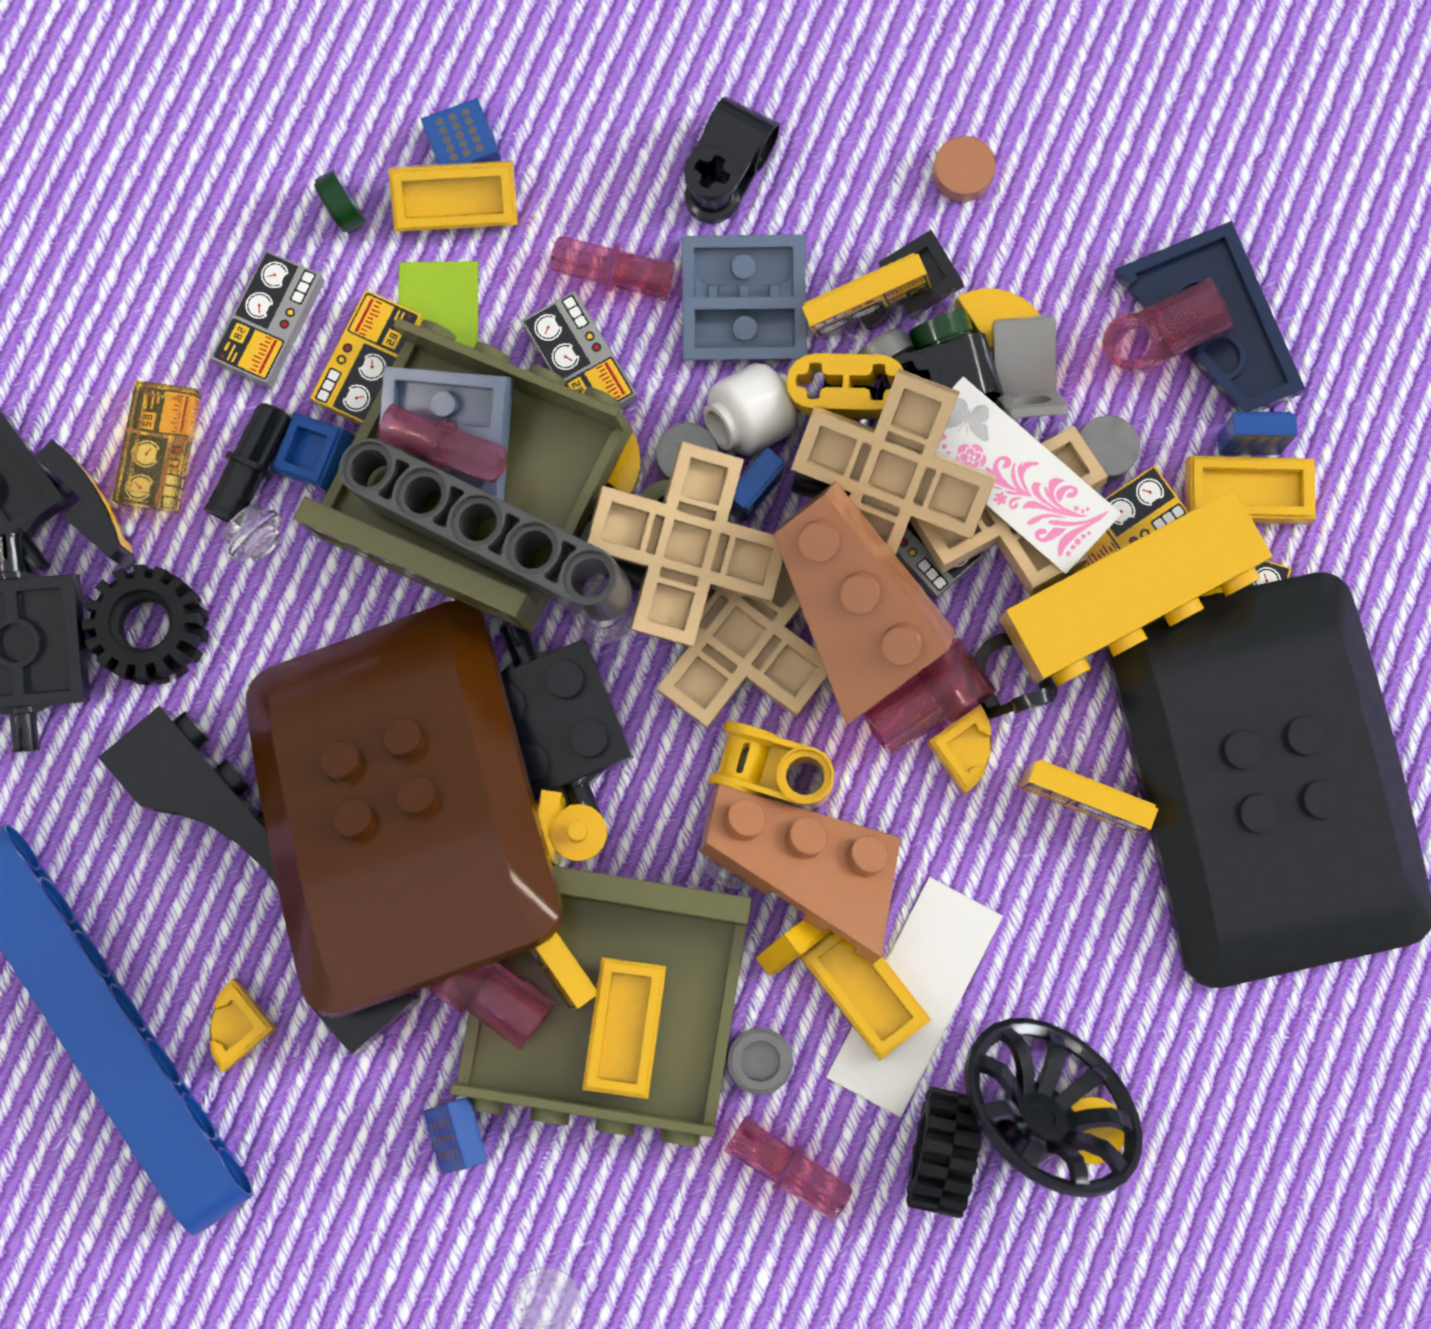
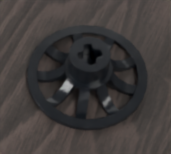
[964,1018,1143,1198]

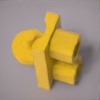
[535,790,607,866]

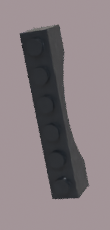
[98,706,421,1055]

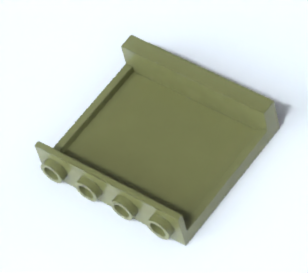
[293,317,633,634]
[450,866,752,1147]

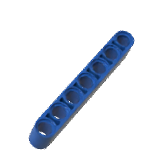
[0,823,253,1236]

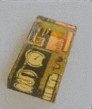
[112,380,202,514]

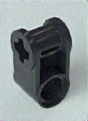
[684,96,781,224]
[877,332,1004,402]

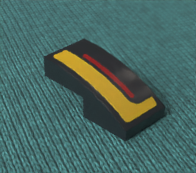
[34,439,136,571]

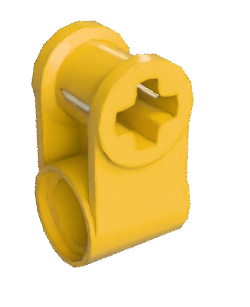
[707,721,834,810]

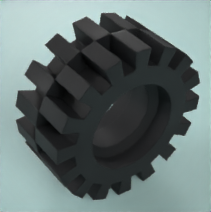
[82,564,209,686]
[906,1086,985,1218]

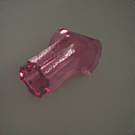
[1102,277,1236,375]
[862,637,997,756]
[425,960,555,1050]

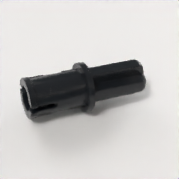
[203,403,291,527]

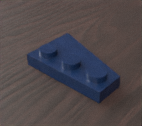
[1114,221,1305,412]

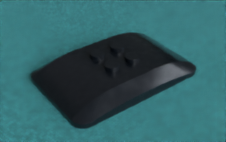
[1105,572,1431,988]

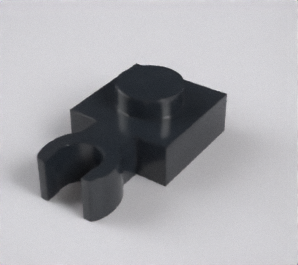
[862,230,964,330]

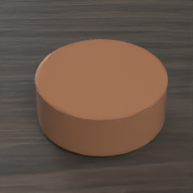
[932,136,996,202]

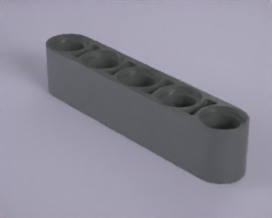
[339,438,632,621]

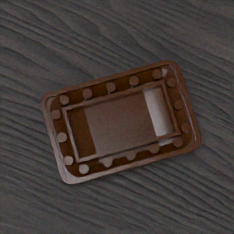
[246,600,563,1018]

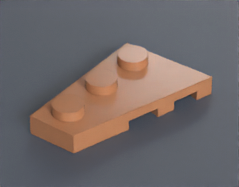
[699,784,901,965]

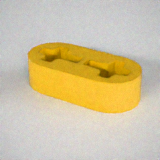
[786,353,904,419]

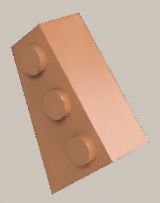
[774,481,956,726]

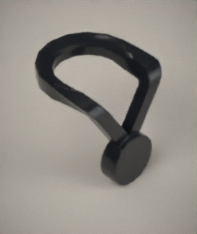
[971,633,1058,719]

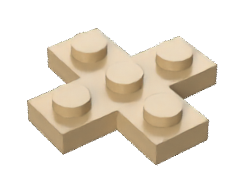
[791,369,997,555]
[910,426,1108,596]
[586,441,783,647]
[656,561,827,730]

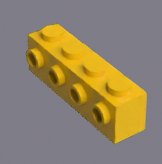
[998,489,1273,687]

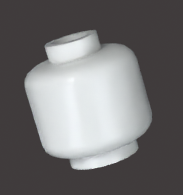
[703,363,797,456]

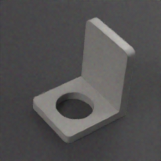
[992,315,1068,418]

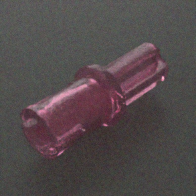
[550,236,675,301]
[378,403,508,483]
[723,1115,852,1220]

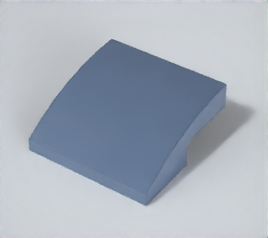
[682,234,807,360]

